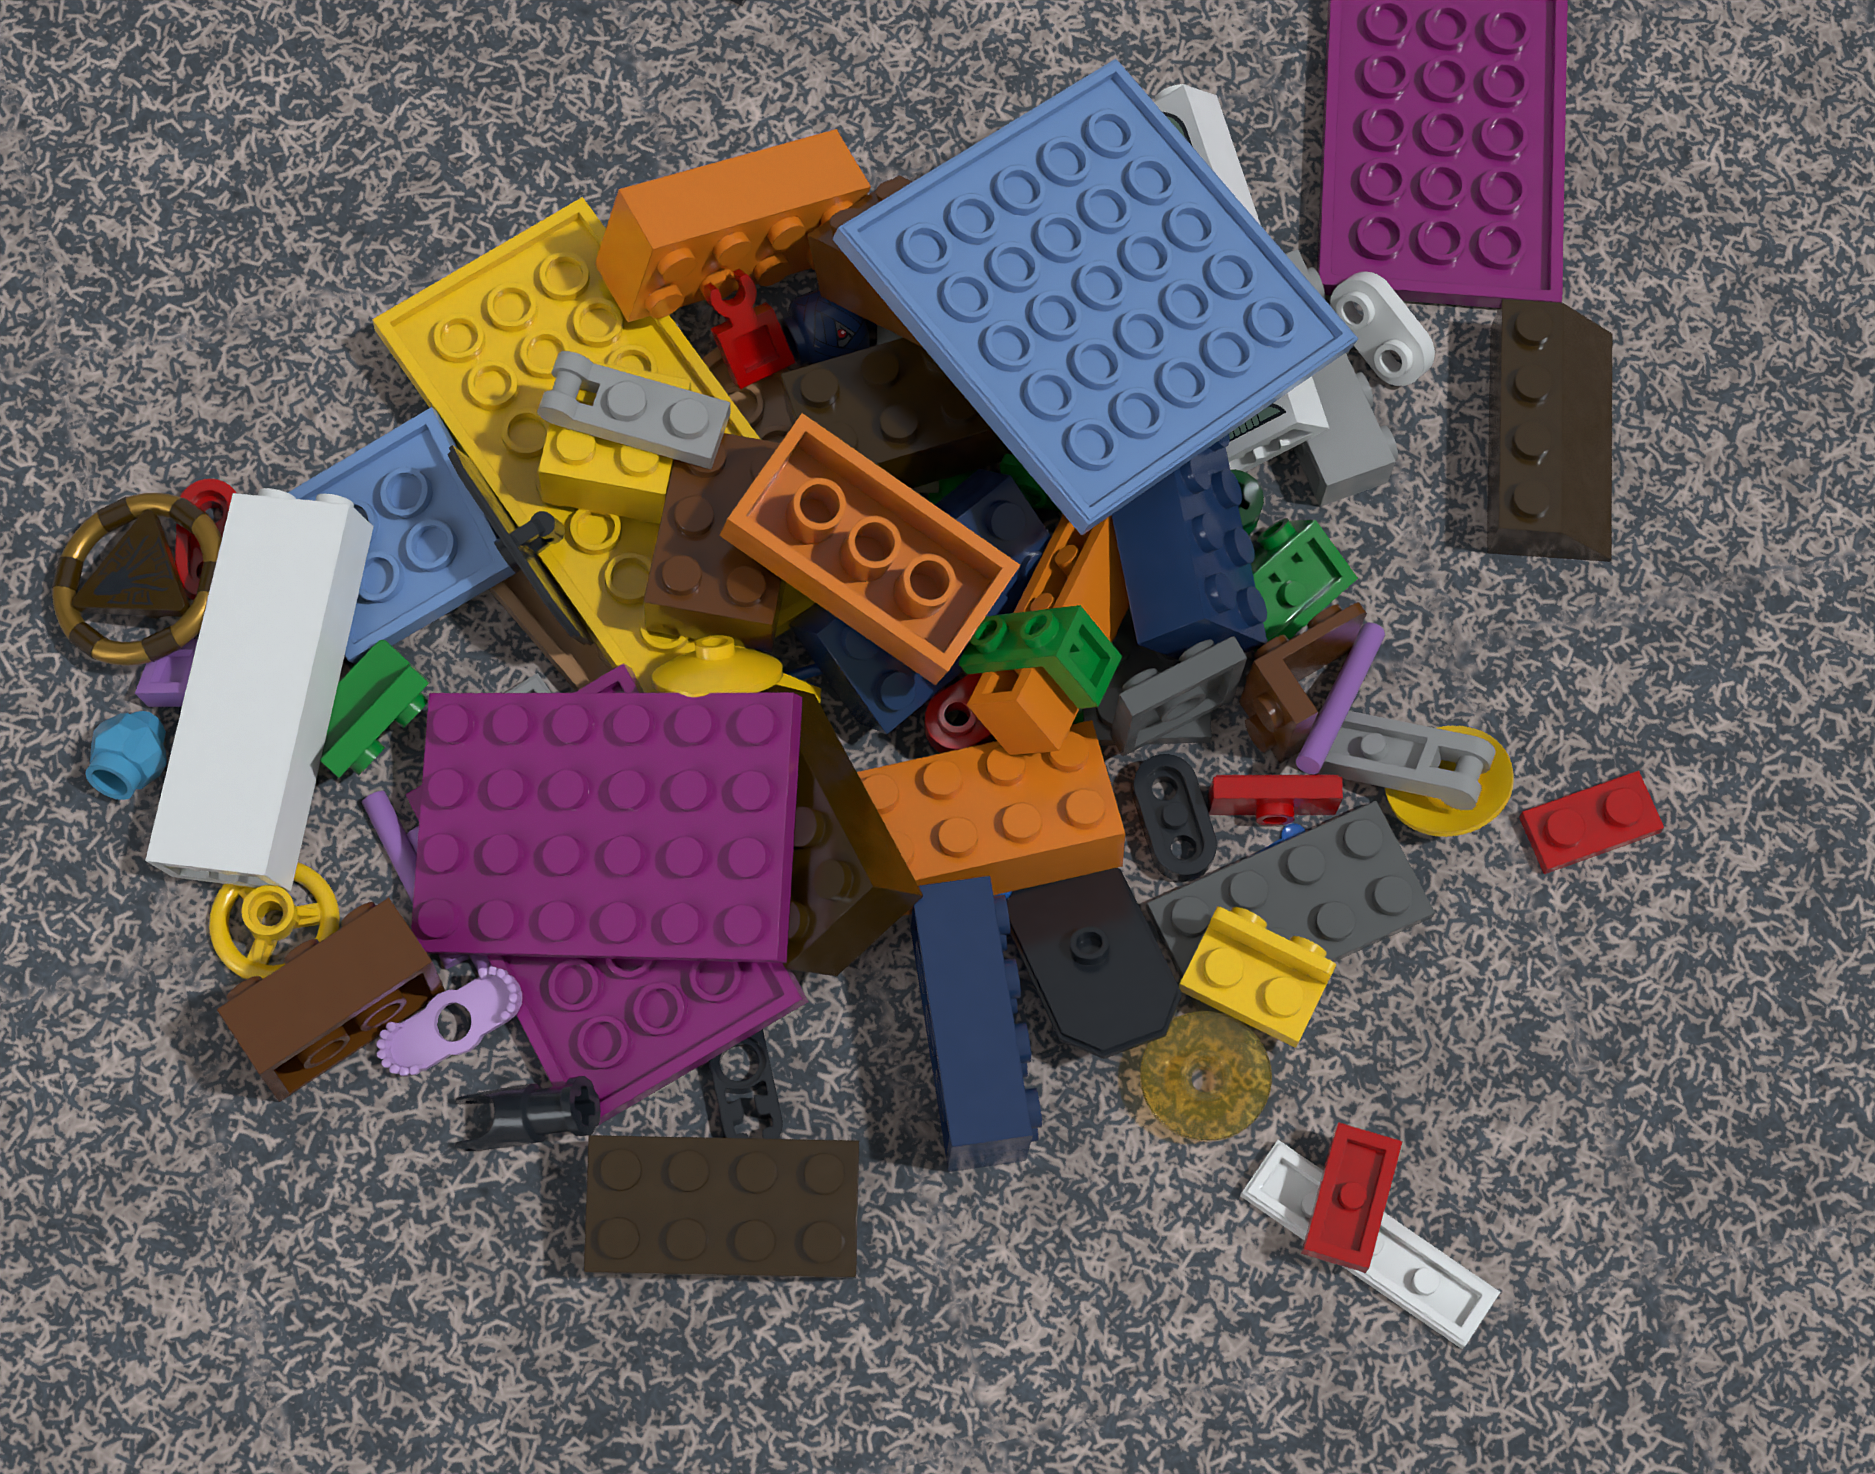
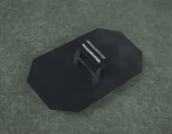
[447,445,594,646]
[1006,868,1182,1059]

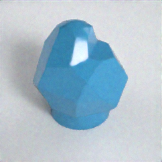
[85,711,167,800]

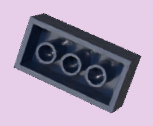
[1112,434,1267,660]
[789,469,1051,734]
[909,876,1042,1172]

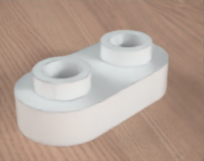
[1330,272,1435,386]

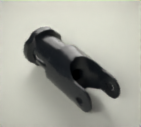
[455,1076,601,1151]

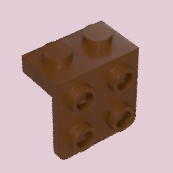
[1239,602,1367,764]

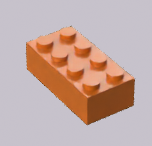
[595,129,871,322]
[719,413,1020,685]
[857,720,1125,916]

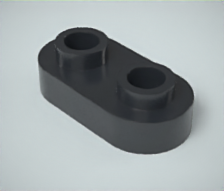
[1132,754,1217,882]

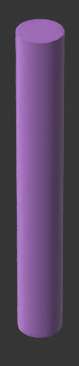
[1296,622,1385,774]
[362,791,469,969]

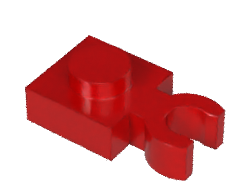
[704,268,795,389]

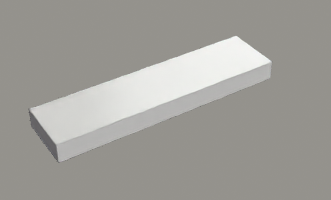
[1240,1140,1500,1349]

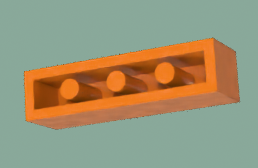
[967,514,1130,755]

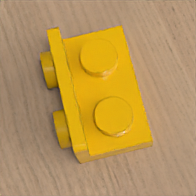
[1179,906,1336,1048]

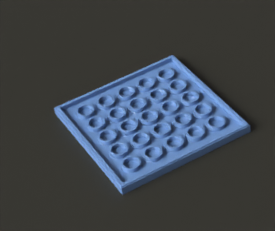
[832,59,1358,535]

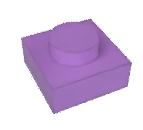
[135,639,198,707]

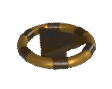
[52,493,222,666]

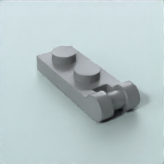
[537,351,731,469]
[1319,711,1496,810]

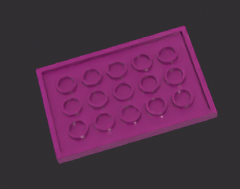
[1317,0,1568,308]
[405,663,809,1125]
[411,693,802,963]

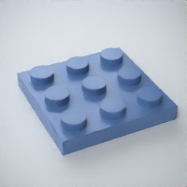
[288,407,515,665]

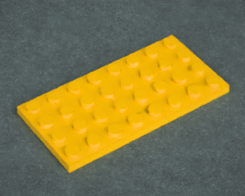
[372,197,815,693]

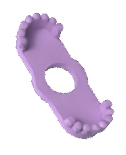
[376,966,522,1076]

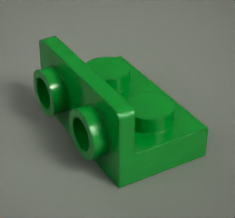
[1251,518,1358,652]

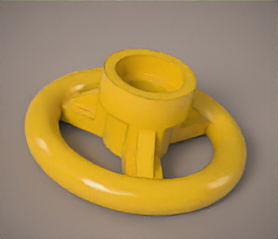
[209,862,340,979]

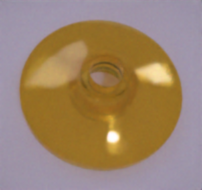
[1140,1011,1272,1142]

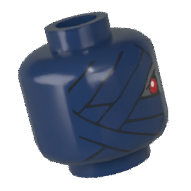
[781,288,877,366]

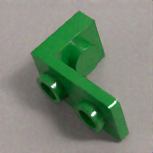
[959,605,1122,709]

